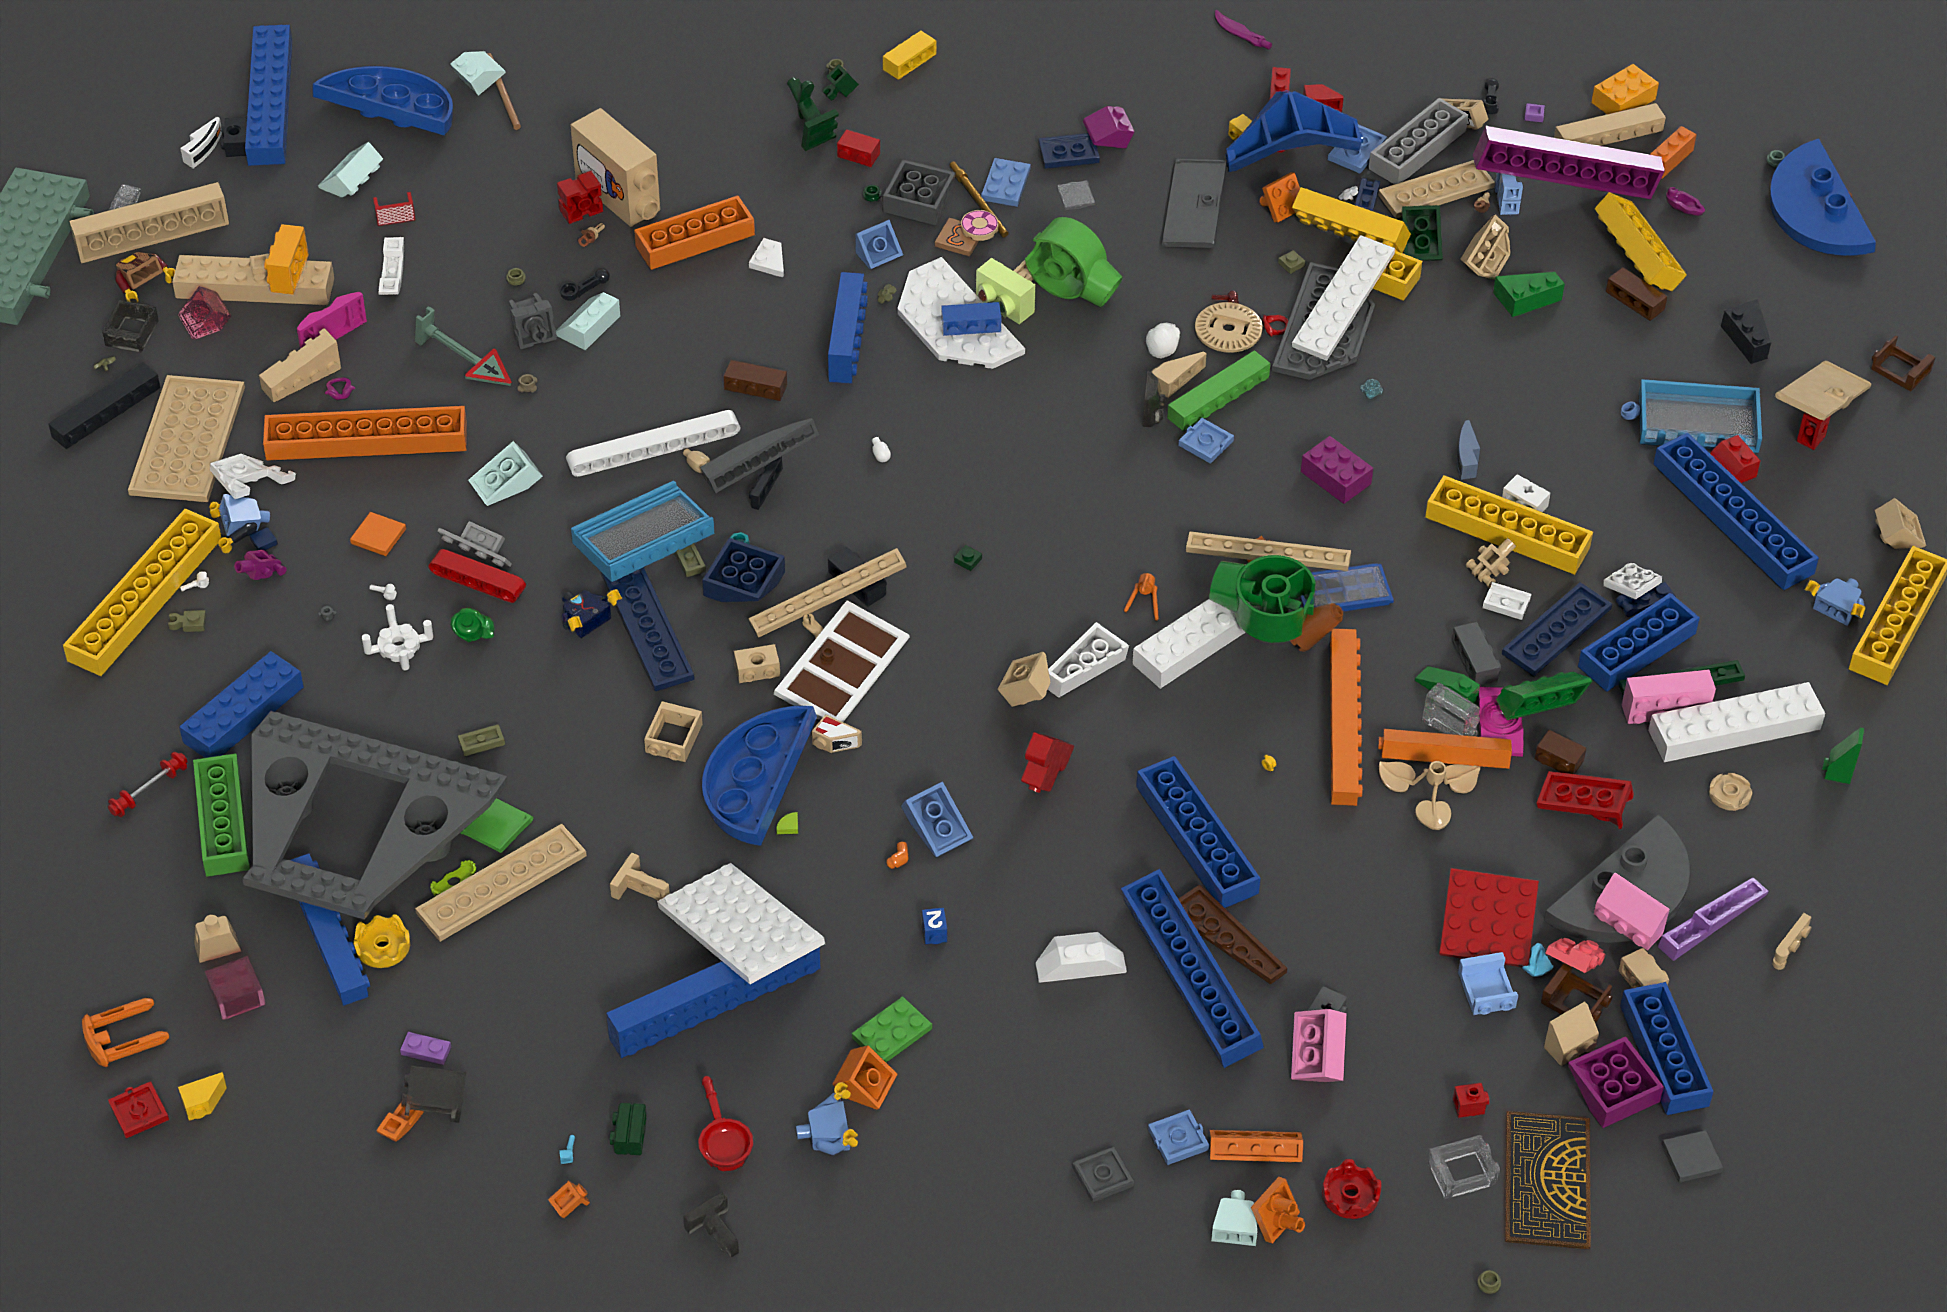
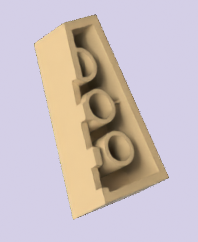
[259,328,341,402]

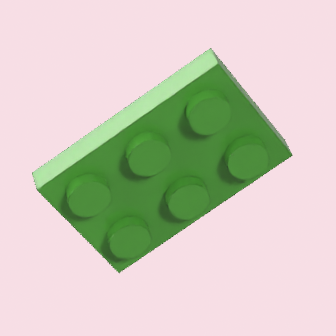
[852,996,932,1063]

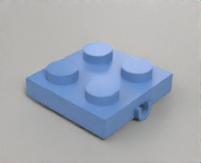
[1178,418,1234,464]
[1148,1109,1209,1165]

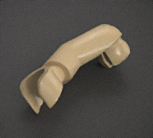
[802,613,824,639]

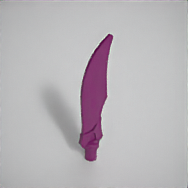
[1215,10,1272,50]

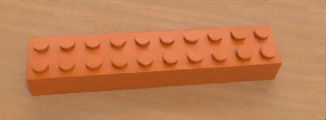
[263,406,467,460]

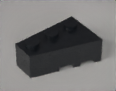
[1721,299,1771,364]

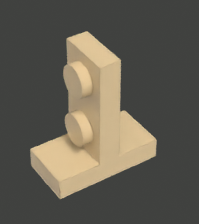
[610,853,670,900]

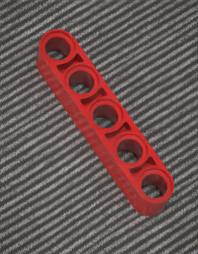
[429,549,526,603]

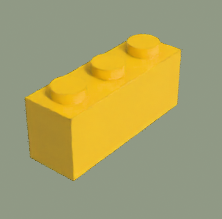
[883,31,936,80]

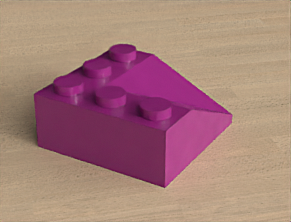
[1568,1036,1664,1128]

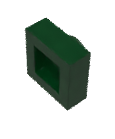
[954,545,982,571]

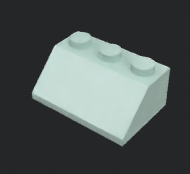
[318,142,383,197]
[556,292,620,350]

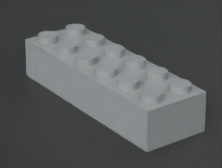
[1369,98,1468,185]

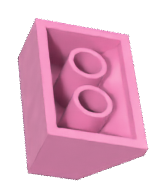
[1594,873,1670,951]
[1291,1009,1347,1082]

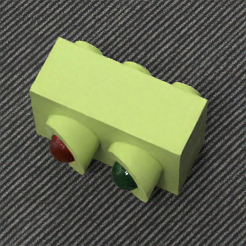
[976,258,1035,324]

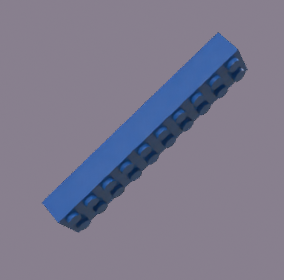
[245,25,292,166]
[1653,432,1819,590]
[1121,869,1264,1068]
[606,947,820,1058]

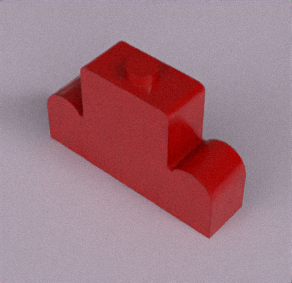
[1021,732,1074,793]

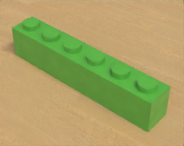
[1167,350,1270,431]

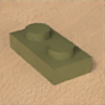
[675,543,706,577]
[458,724,505,756]

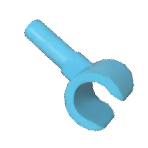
[559,1135,575,1164]

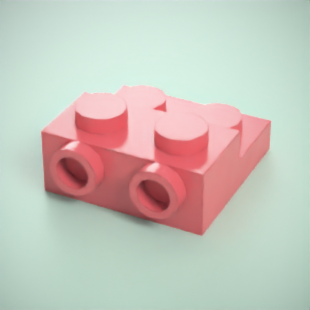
[1546,938,1606,973]

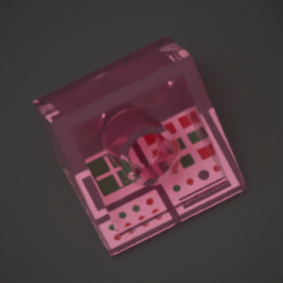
[178,286,231,339]

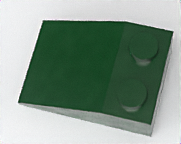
[1401,205,1443,261]

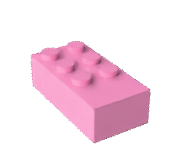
[1621,670,1716,724]

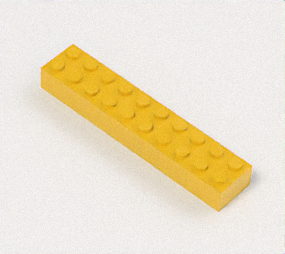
[63,509,222,676]

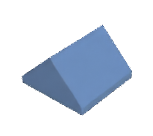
[855,220,903,269]

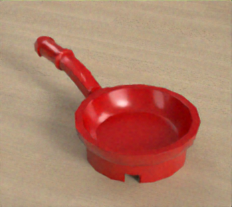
[698,1076,753,1171]

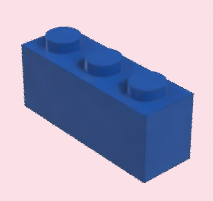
[941,302,1002,336]

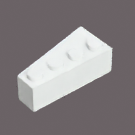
[1047,622,1129,697]

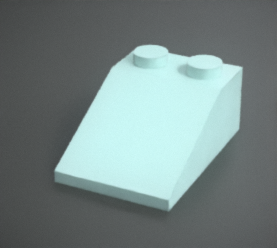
[468,441,543,506]

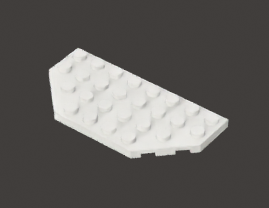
[898,257,1025,369]

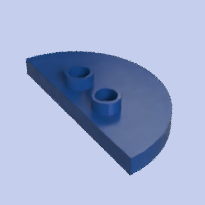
[313,66,453,135]
[1770,139,1876,256]
[702,706,817,846]

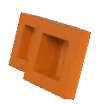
[376,1098,424,1142]

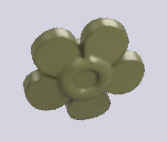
[878,284,896,304]

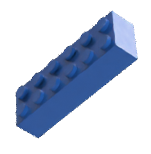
[828,272,868,383]
[1578,593,1700,692]
[179,651,304,758]
[1620,982,1714,1115]

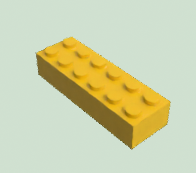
[1292,187,1411,253]
[1595,192,1687,291]

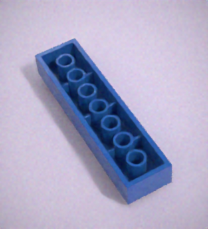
[1136,756,1261,908]

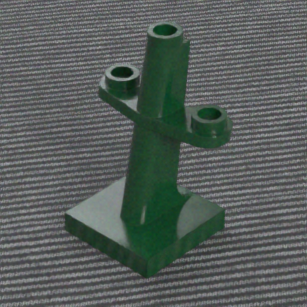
[787,77,839,151]

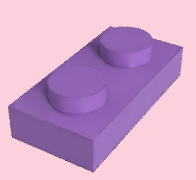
[400,1032,451,1065]

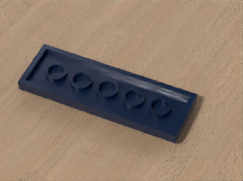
[1502,582,1612,676]

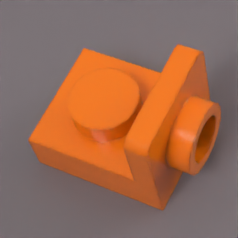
[548,1181,590,1218]

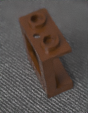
[1871,335,1935,392]
[1541,963,1613,1023]

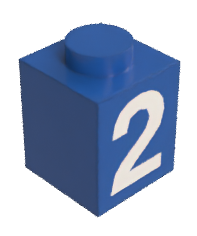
[922,908,947,944]

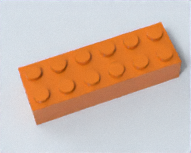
[634,196,755,270]

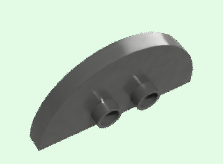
[1544,815,1690,943]

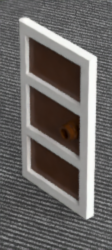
[774,600,910,722]

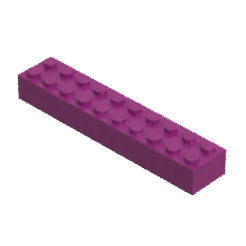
[1473,126,1665,199]

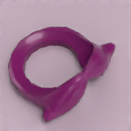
[325,378,355,400]

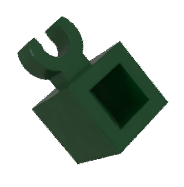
[823,64,859,101]

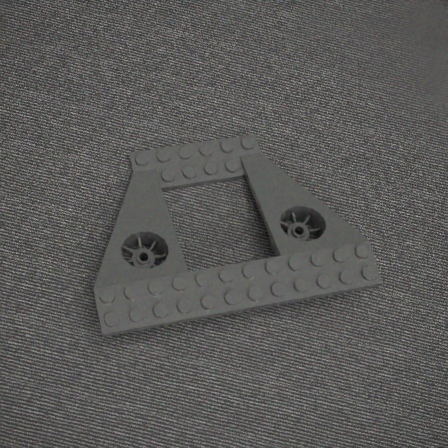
[243,711,507,920]

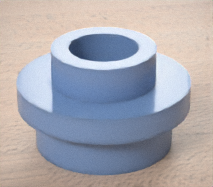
[1621,401,1641,420]

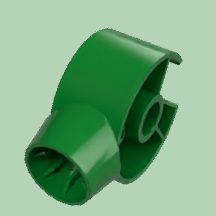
[1209,555,1316,643]

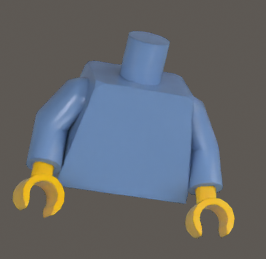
[1804,578,1866,626]
[796,1082,858,1155]

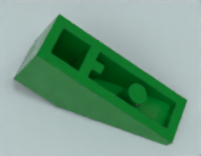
[1415,666,1480,713]
[1822,727,1864,784]

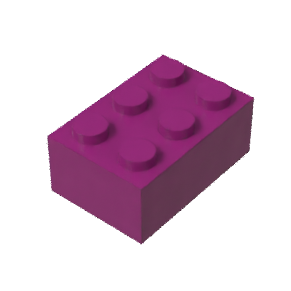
[1301,436,1373,504]

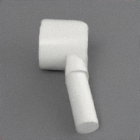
[180,572,209,591]
[370,584,397,600]

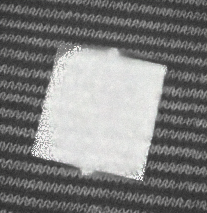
[1057,181,1095,210]

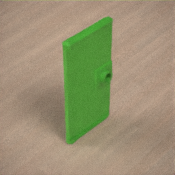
[460,798,534,853]

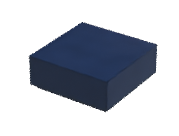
[249,527,278,550]

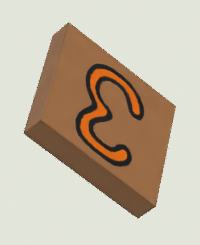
[935,218,979,257]

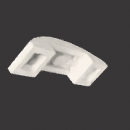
[379,237,404,295]

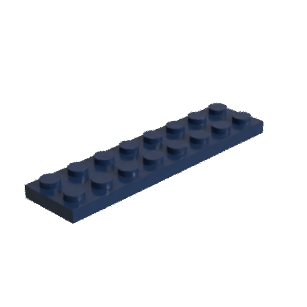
[601,567,695,692]

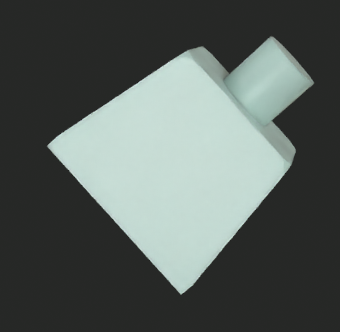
[1211,1190,1257,1246]

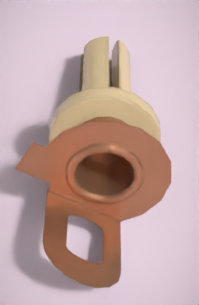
[1474,192,1490,213]
[578,223,605,247]

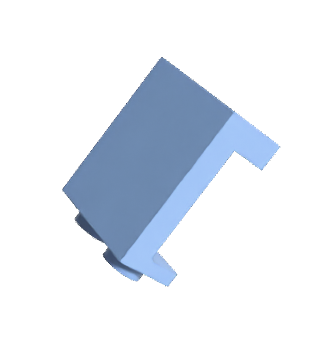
[1458,952,1518,1015]

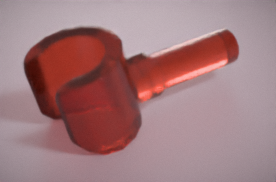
[1212,291,1239,304]

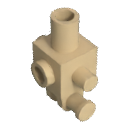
[1466,538,1516,588]

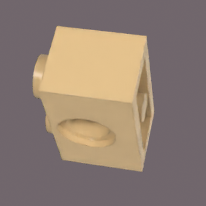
[734,644,780,683]

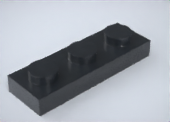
[749,456,783,510]

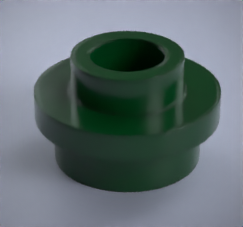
[863,185,881,202]

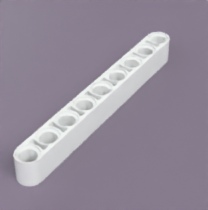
[566,410,740,477]

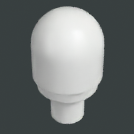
[872,437,891,462]

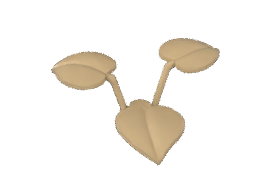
[1379,761,1480,830]

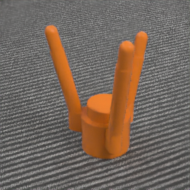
[1124,573,1159,621]

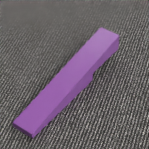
[1658,878,1769,961]

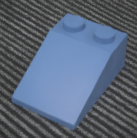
[901,781,973,857]

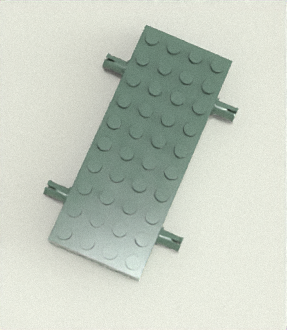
[0,167,94,325]

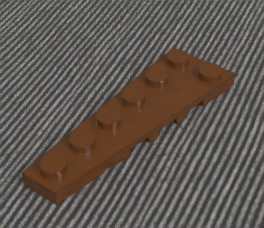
[1178,885,1287,984]

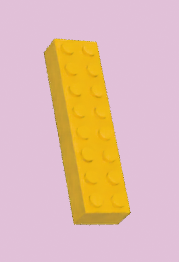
[1425,475,1593,575]
[1849,546,1947,685]

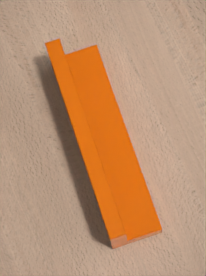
[1209,1130,1303,1162]

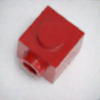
[1453,1083,1489,1118]

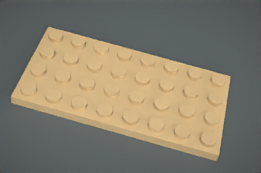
[128,375,245,502]

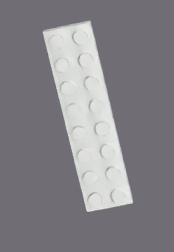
[1292,235,1395,361]

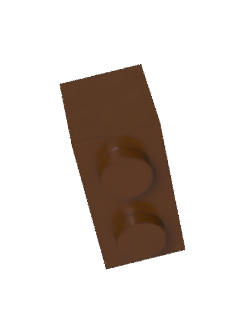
[1535,730,1587,774]

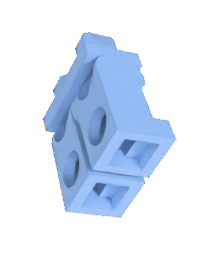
[1495,173,1523,215]

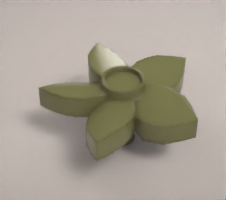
[94,356,116,371]

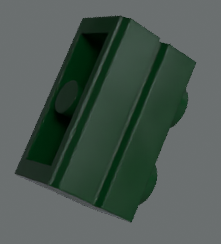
[610,1103,647,1155]

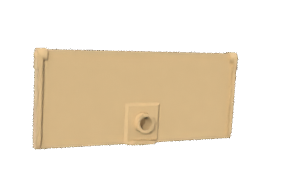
[1775,361,1871,420]

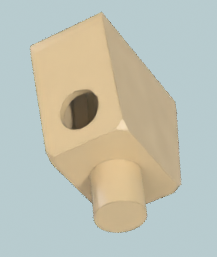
[194,915,241,963]

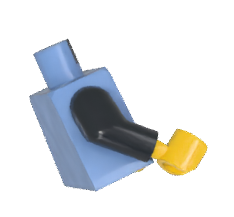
[209,494,270,553]

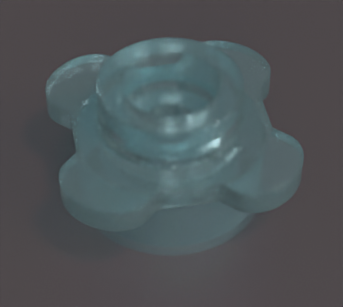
[1360,379,1384,399]

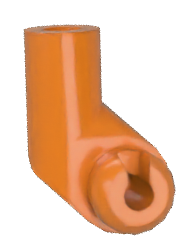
[886,842,908,869]

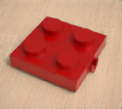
[108,1081,169,1138]

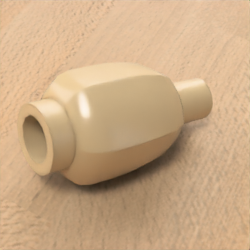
[683,449,710,474]

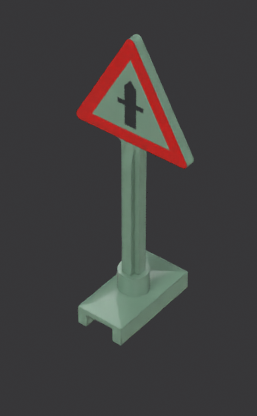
[415,306,512,386]

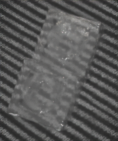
[109,184,141,210]

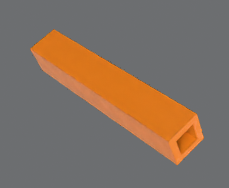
[1378,729,1512,769]

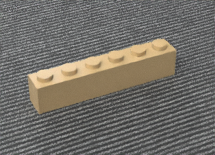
[1554,103,1666,146]

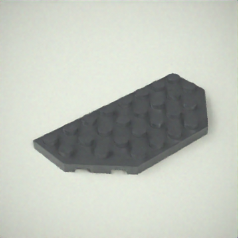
[1272,262,1375,380]

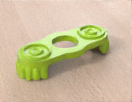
[430,860,476,897]

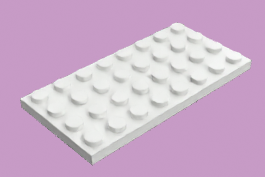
[657,863,825,984]

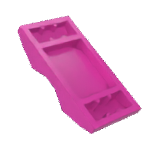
[297,292,367,349]
[1478,687,1523,757]

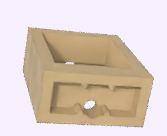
[644,702,703,762]

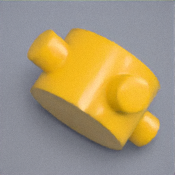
[1261,755,1277,771]

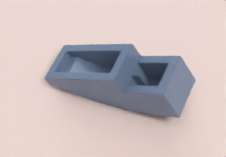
[1457,420,1480,480]

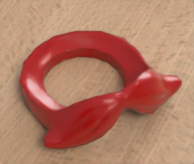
[1262,315,1288,337]

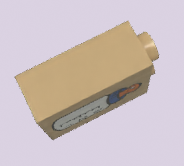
[571,108,660,227]

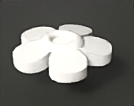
[1339,186,1358,200]

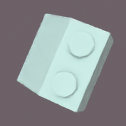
[451,51,506,96]

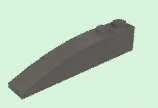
[700,418,820,493]

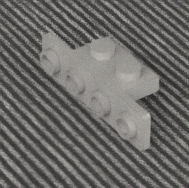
[437,521,512,567]

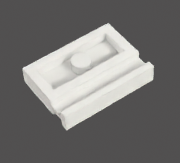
[1483,582,1531,620]

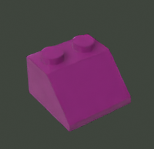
[1083,106,1135,149]

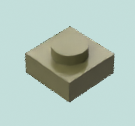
[1278,250,1305,274]

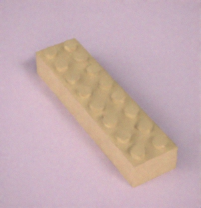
[69,182,229,263]
[172,255,334,305]

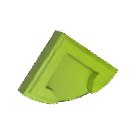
[777,812,798,834]

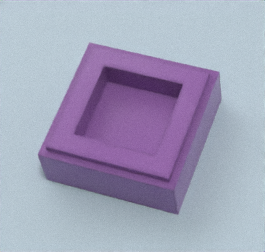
[1525,103,1545,122]

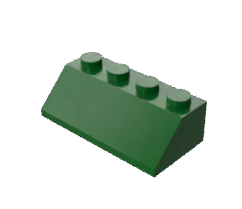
[1496,672,1592,720]

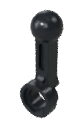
[1483,78,1499,114]
[560,268,610,301]

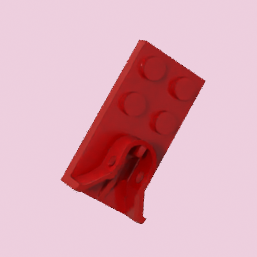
[1537,771,1634,829]

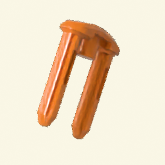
[82,998,169,1067]

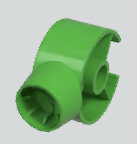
[1025,217,1123,308]

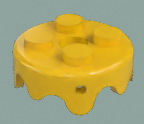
[354,914,410,968]

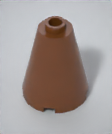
[1290,603,1343,652]

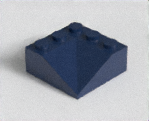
[703,538,785,602]

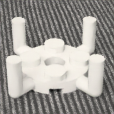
[362,604,433,671]

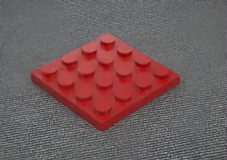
[1439,868,1539,967]

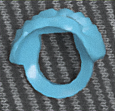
[1522,943,1553,977]

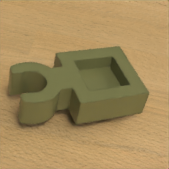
[168,610,206,632]

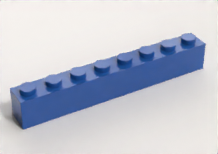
[291,854,370,1006]

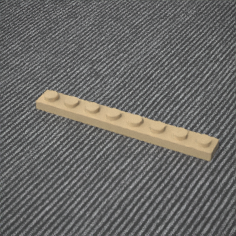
[1186,532,1351,571]
[749,548,907,638]

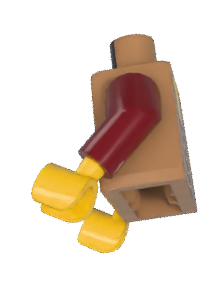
[115,252,175,306]

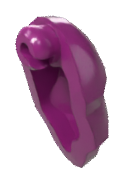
[1666,187,1705,216]

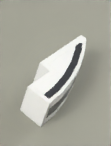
[181,117,222,168]

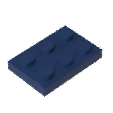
[1038,133,1100,169]

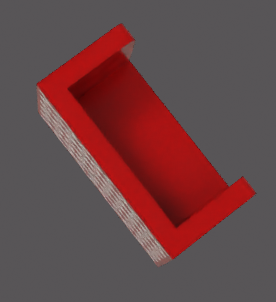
[373,192,415,226]

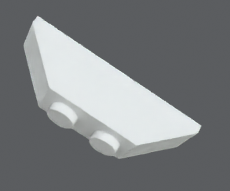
[1036,932,1127,983]

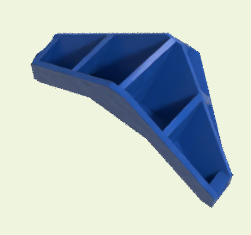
[1225,90,1363,172]

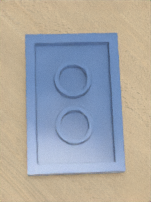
[1328,124,1387,173]
[981,158,1031,207]

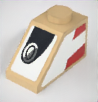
[812,714,862,753]

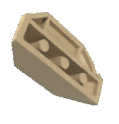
[1461,215,1510,279]

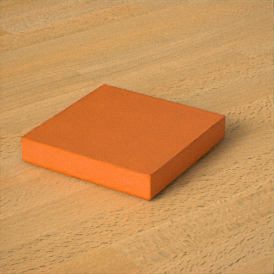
[350,512,406,556]

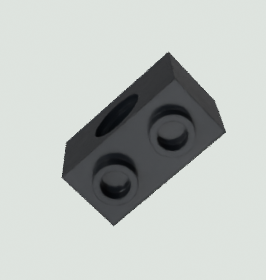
[221,117,247,157]

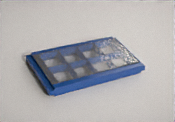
[1300,563,1394,611]

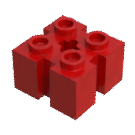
[557,171,603,224]

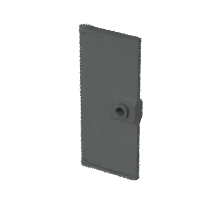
[1161,158,1227,248]

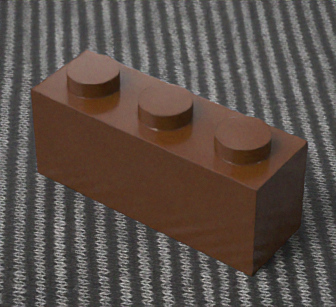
[1606,267,1667,321]
[724,360,787,401]

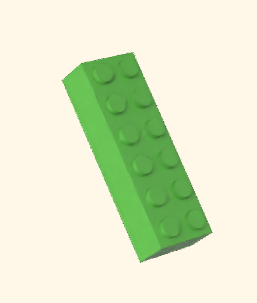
[193,754,250,877]

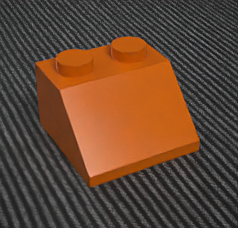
[832,1045,897,1110]

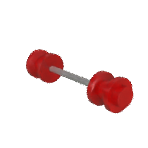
[108,751,188,817]

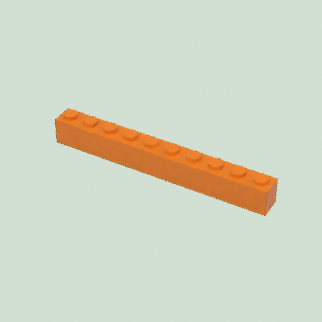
[1330,628,1363,806]

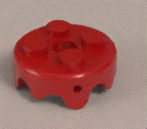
[1322,1159,1381,1219]

